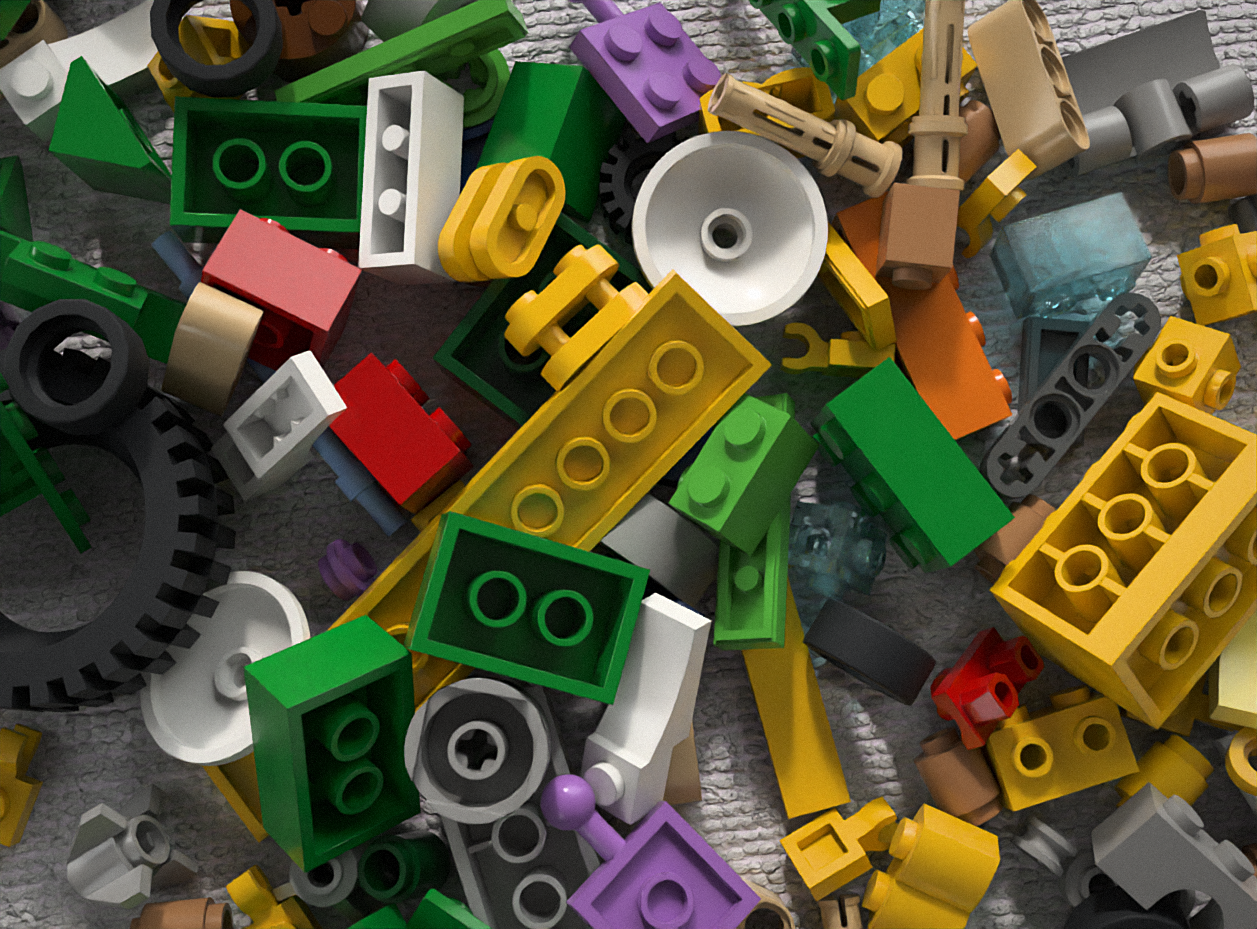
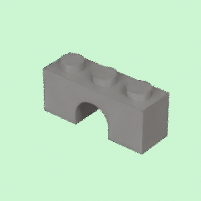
[1091,782,1257,929]

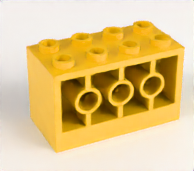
[989,392,1257,730]

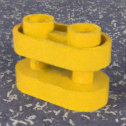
[437,156,566,283]
[504,244,648,391]

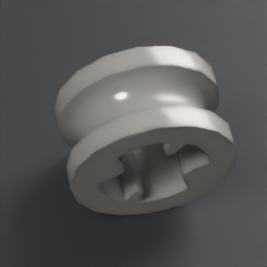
[1010,815,1079,878]

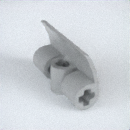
[1061,9,1254,178]

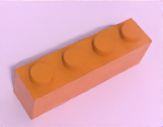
[831,191,1012,442]

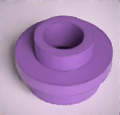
[318,539,377,601]

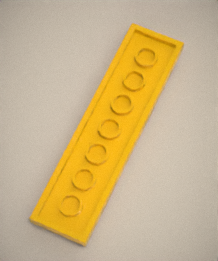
[327,269,772,713]

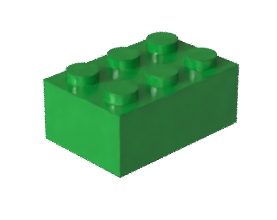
[170,96,367,249]
[810,357,1015,573]
[403,511,650,705]
[243,615,421,873]

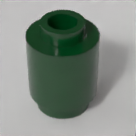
[358,830,450,904]

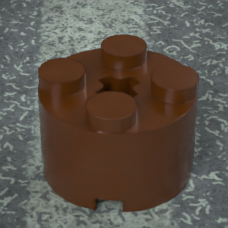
[230,0,368,83]

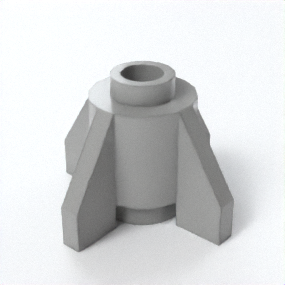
[66,784,198,909]
[272,827,397,924]

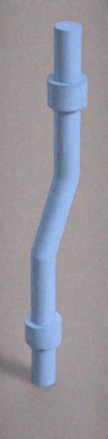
[151,231,408,537]

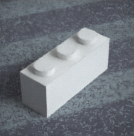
[358,71,464,286]

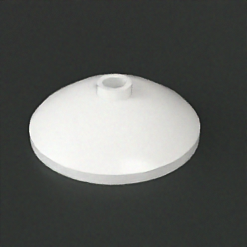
[632,131,828,328]
[140,571,310,766]

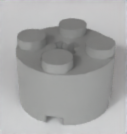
[404,677,552,824]

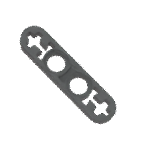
[979,293,1161,500]

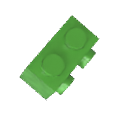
[669,393,819,557]

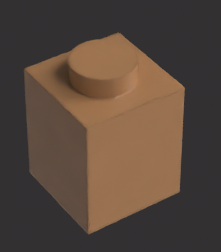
[875,183,960,290]

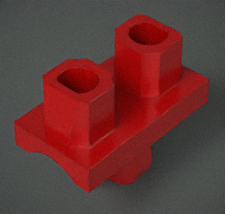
[930,626,1045,750]

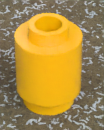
[1114,734,1214,809]

